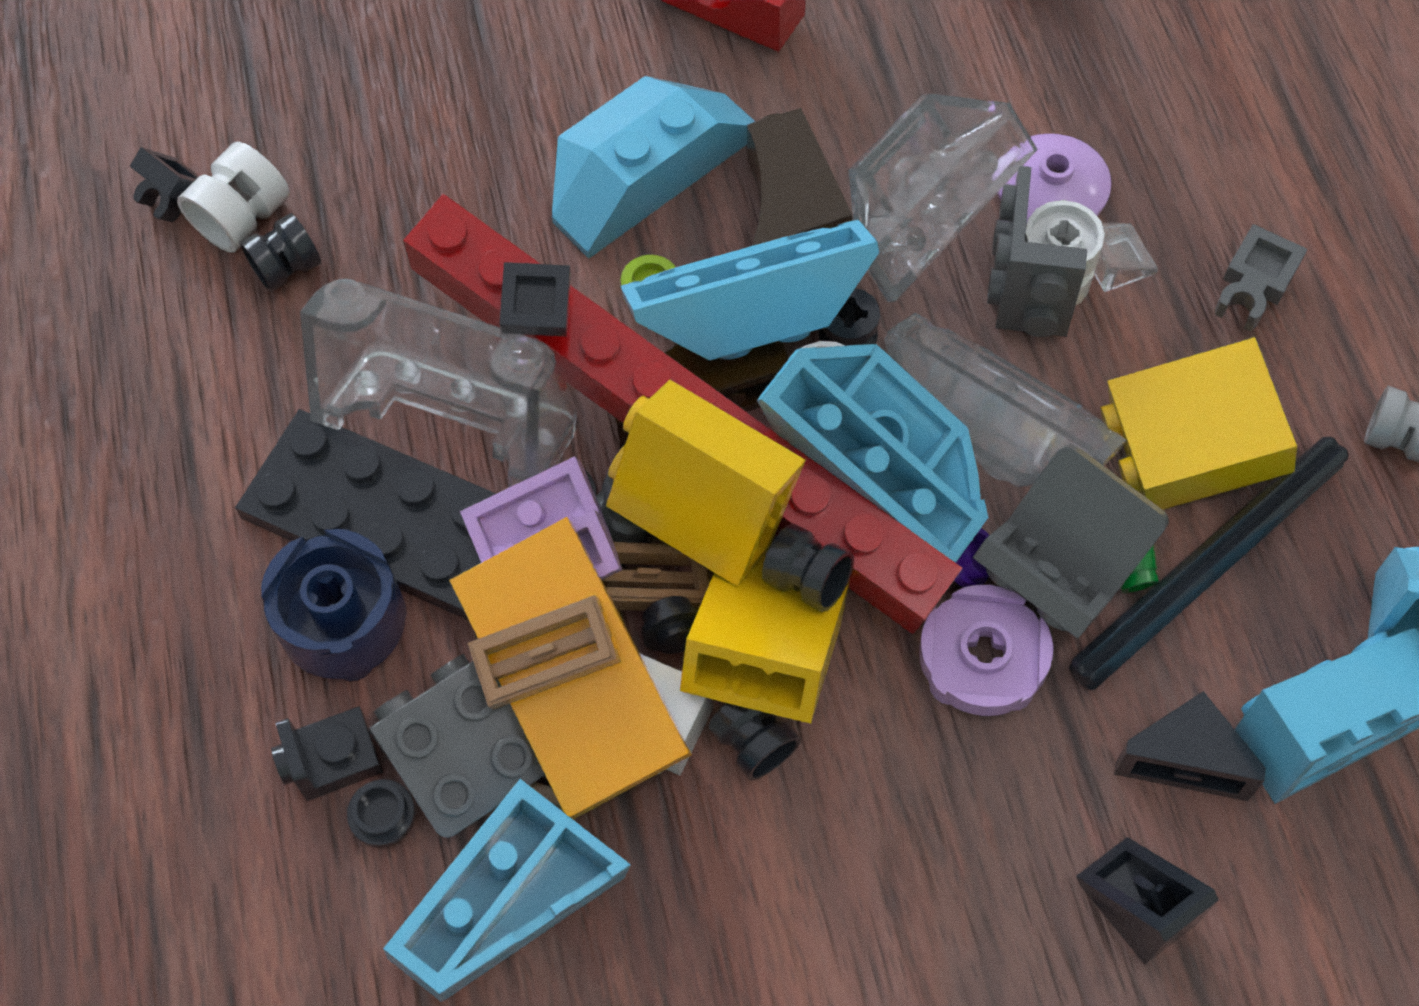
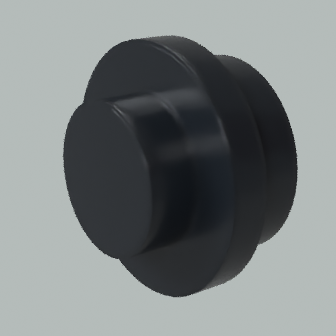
[641,596,699,654]
[347,779,416,848]

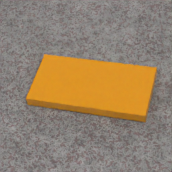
[450,517,692,819]

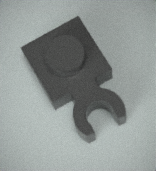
[1215,224,1308,331]

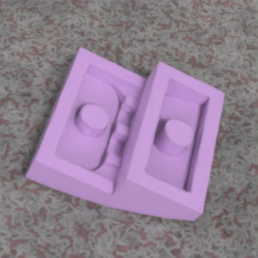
[460,456,622,580]

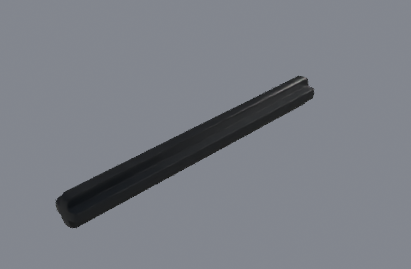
[1069,436,1349,690]

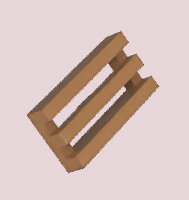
[602,542,709,611]
[468,595,621,709]

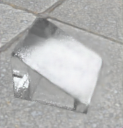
[1094,223,1158,292]

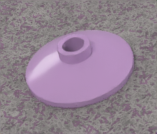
[996,134,1111,225]

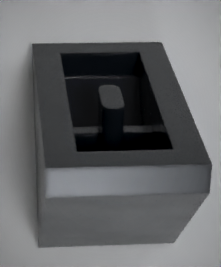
[1114,691,1266,801]
[1076,837,1219,965]

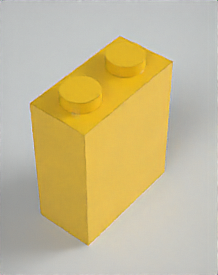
[1100,337,1297,510]
[606,380,806,587]
[680,556,850,724]

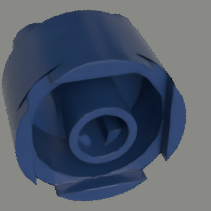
[261,529,407,682]

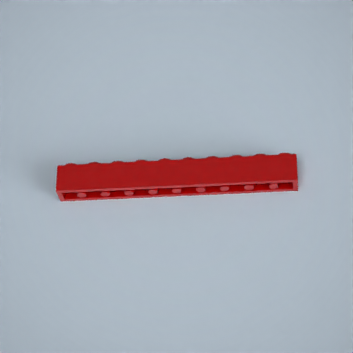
[403,194,962,634]

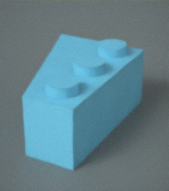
[1235,627,1419,804]
[383,779,631,1002]

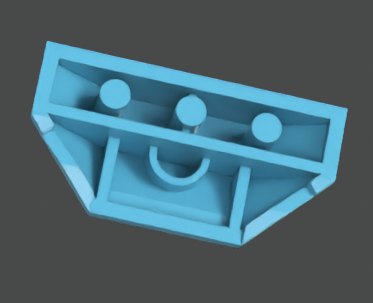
[552,76,755,259]
[621,220,879,361]
[757,344,989,563]

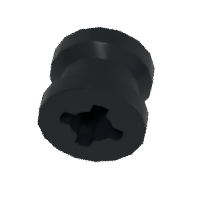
[818,288,880,346]

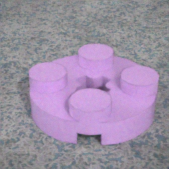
[919,585,1053,716]

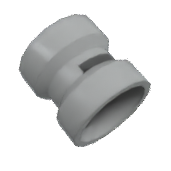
[1364,385,1419,463]

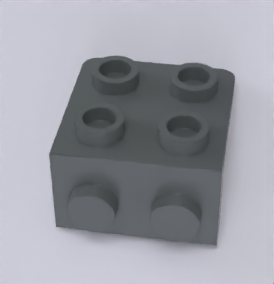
[987,166,1087,337]
[973,444,1169,639]
[369,654,545,837]

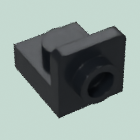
[271,706,383,801]

